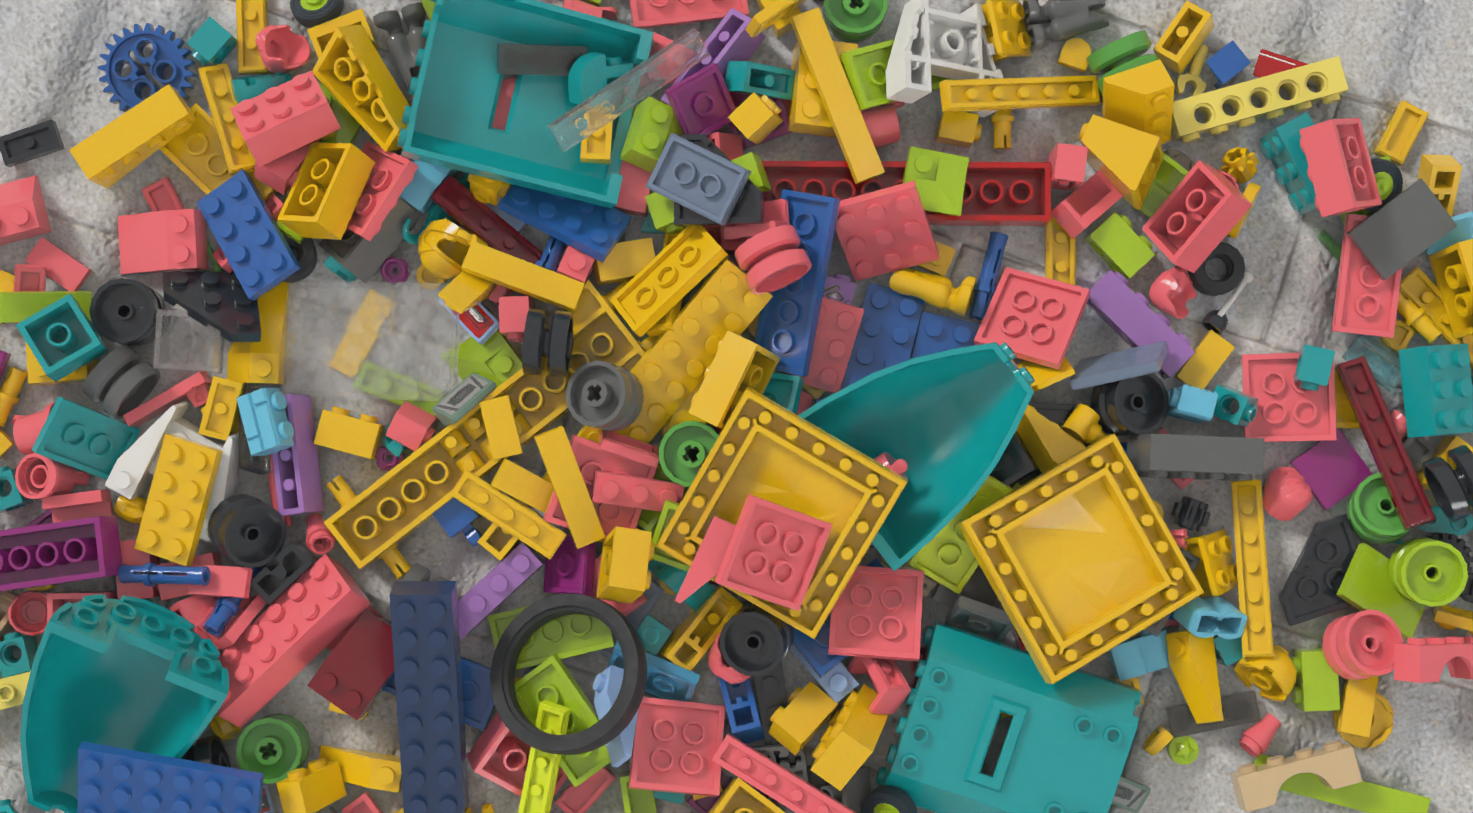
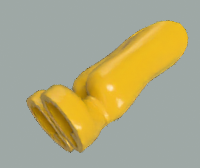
[889,268,976,317]

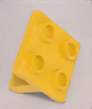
[981,0,1031,63]
[1181,529,1238,597]

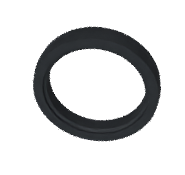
[490,594,647,755]

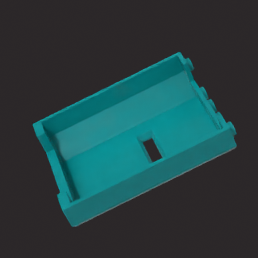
[397,0,654,209]
[875,620,1142,813]

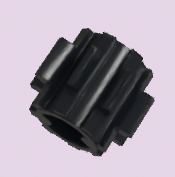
[1171,496,1211,532]

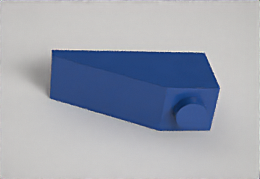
[718,677,765,744]

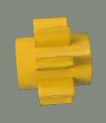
[1220,147,1259,184]

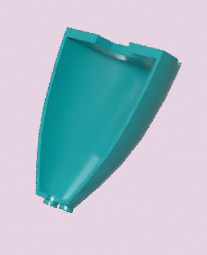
[798,342,1035,571]
[20,594,229,813]

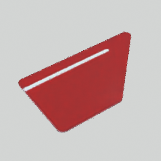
[1253,49,1308,78]

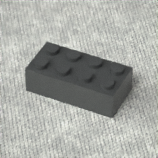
[1127,434,1264,481]

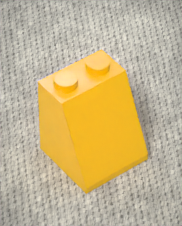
[1079,115,1164,211]

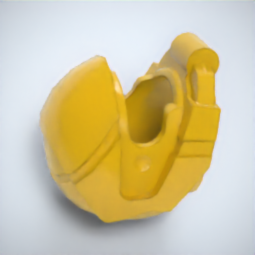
[418,217,487,279]

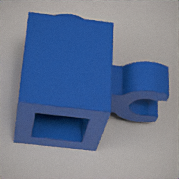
[433,498,483,547]

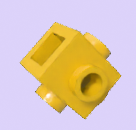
[467,173,512,206]

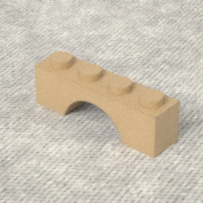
[1230,740,1363,812]

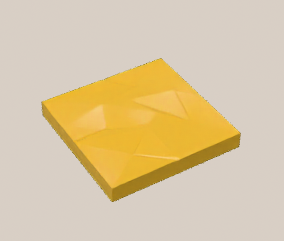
[656,387,908,639]
[956,434,1204,684]

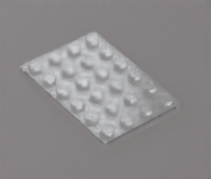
[282,280,460,402]

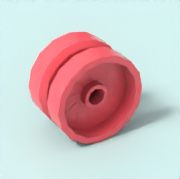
[734,225,812,295]
[1322,609,1404,680]

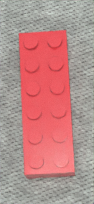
[217,553,371,728]

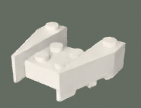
[886,0,1003,118]
[105,402,244,542]

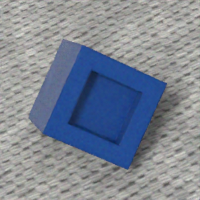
[1205,40,1251,90]

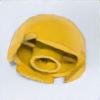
[1234,645,1297,701]

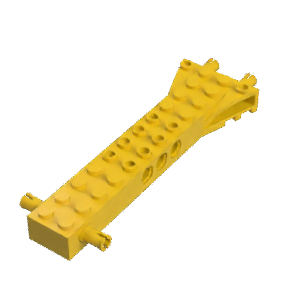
[324,279,659,580]

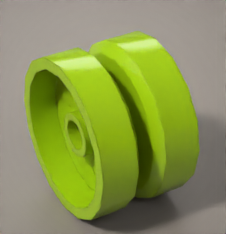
[1388,537,1468,607]

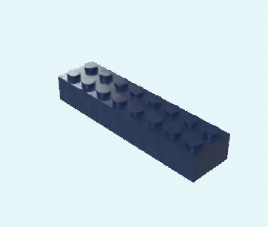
[389,581,469,813]

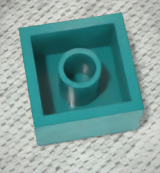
[16,294,109,382]

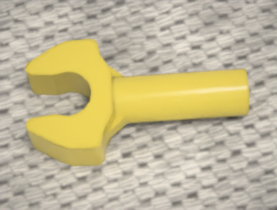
[1175,44,1209,97]

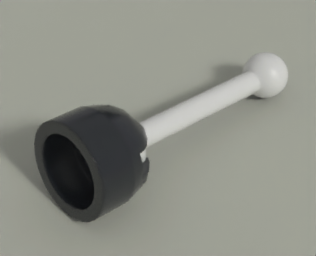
[1201,272,1253,335]

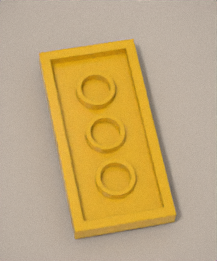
[160,103,276,202]
[610,225,728,338]
[134,434,223,566]

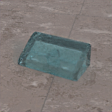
[1342,334,1401,391]

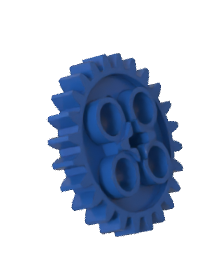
[98,23,197,112]

